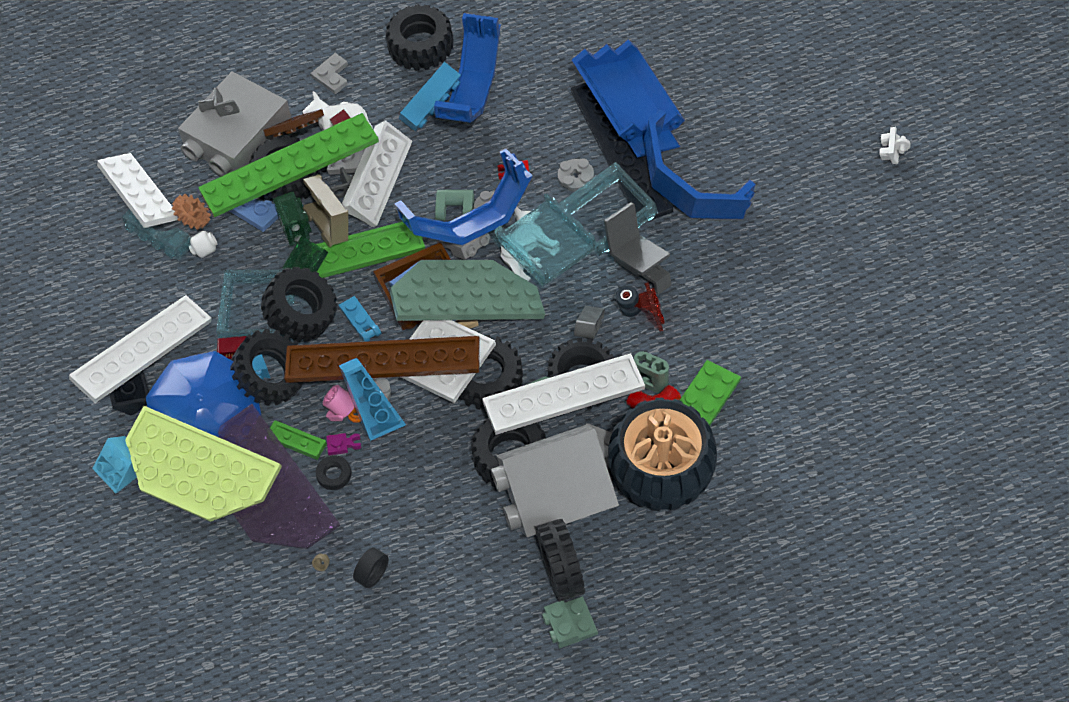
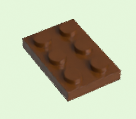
[263,109,324,137]

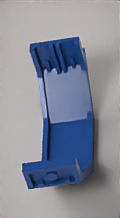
[434,13,501,123]
[644,109,756,219]
[394,149,533,245]

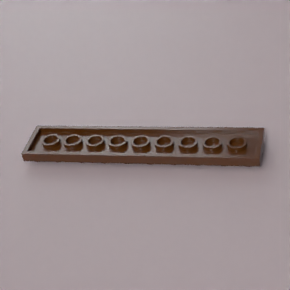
[284,336,480,383]

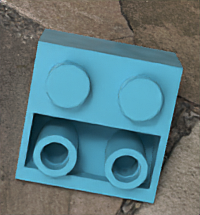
[92,436,137,493]

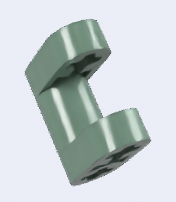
[435,190,474,221]
[634,351,669,393]

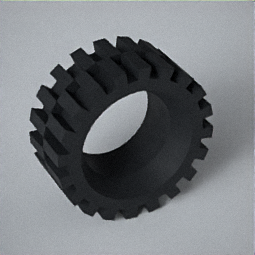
[548,338,614,410]

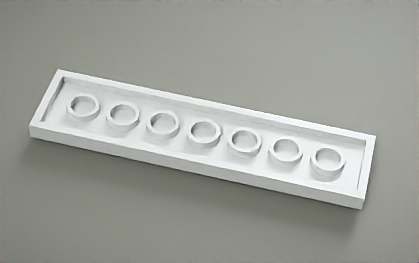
[69,295,211,403]
[483,353,645,435]

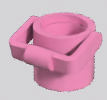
[322,385,355,421]

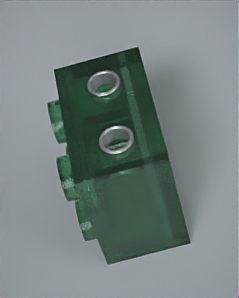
[273,191,312,247]

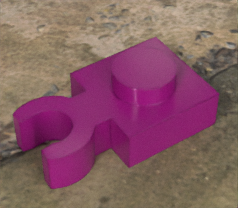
[326,433,361,456]

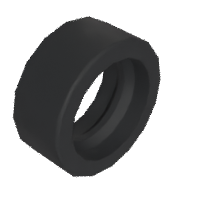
[353,547,389,588]

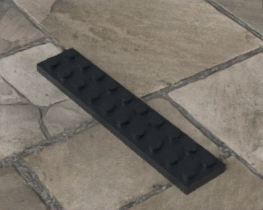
[571,83,673,224]

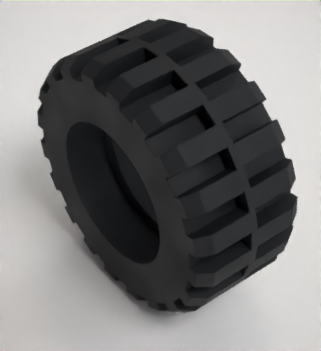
[386,4,453,71]
[249,136,320,205]
[261,267,337,342]
[471,418,546,488]

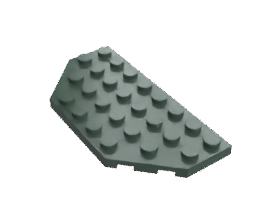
[390,260,545,321]

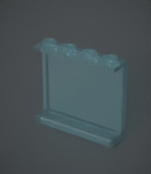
[495,193,595,287]

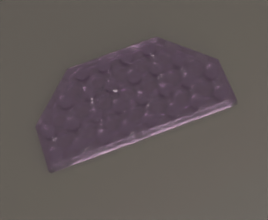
[218,404,340,549]

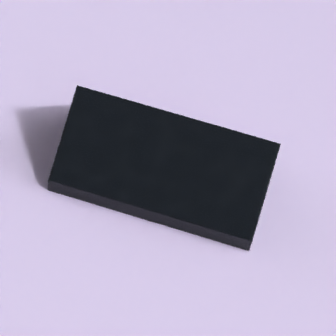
[109,370,149,416]

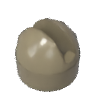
[312,553,330,571]

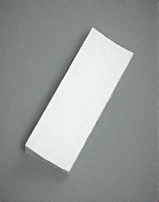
[342,120,412,227]

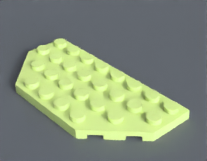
[125,406,282,522]

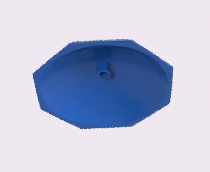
[146,351,261,446]

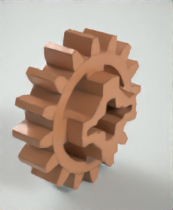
[172,194,211,230]

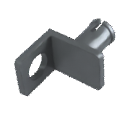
[198,87,240,117]
[330,167,354,199]

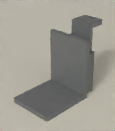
[604,202,672,294]

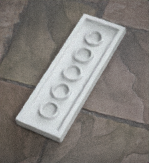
[97,153,178,228]

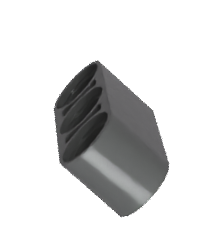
[574,305,605,340]

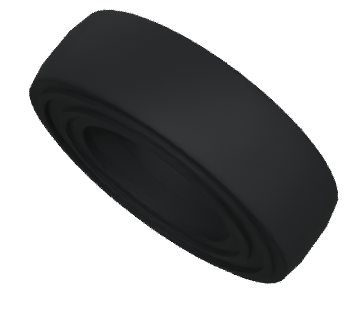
[316,455,352,490]

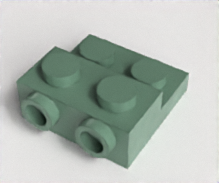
[542,596,598,649]

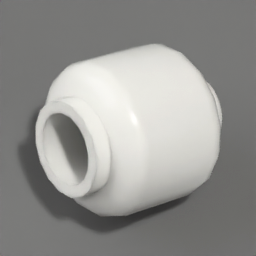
[189,231,218,258]

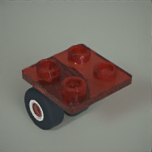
[615,282,665,332]

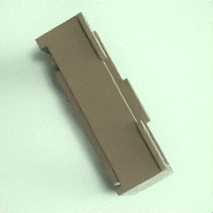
[302,175,348,247]

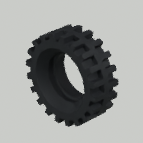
[230,329,304,406]
[458,335,523,410]
[535,519,585,602]

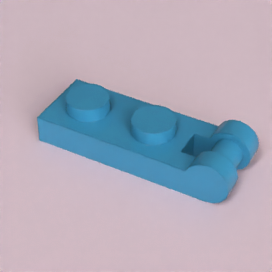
[339,296,381,342]

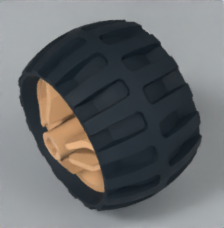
[608,398,717,511]

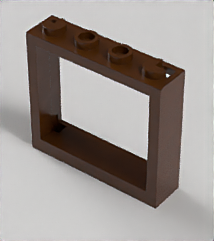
[373,242,451,331]

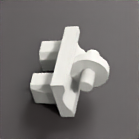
[880,127,910,164]

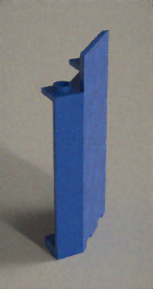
[572,39,685,157]

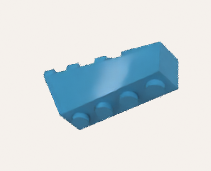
[399,62,461,131]
[339,358,406,441]

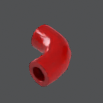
[626,385,681,409]

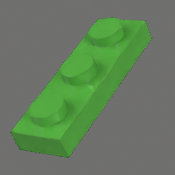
[265,420,327,460]

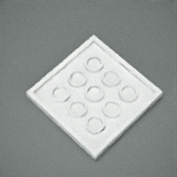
[401,320,496,403]

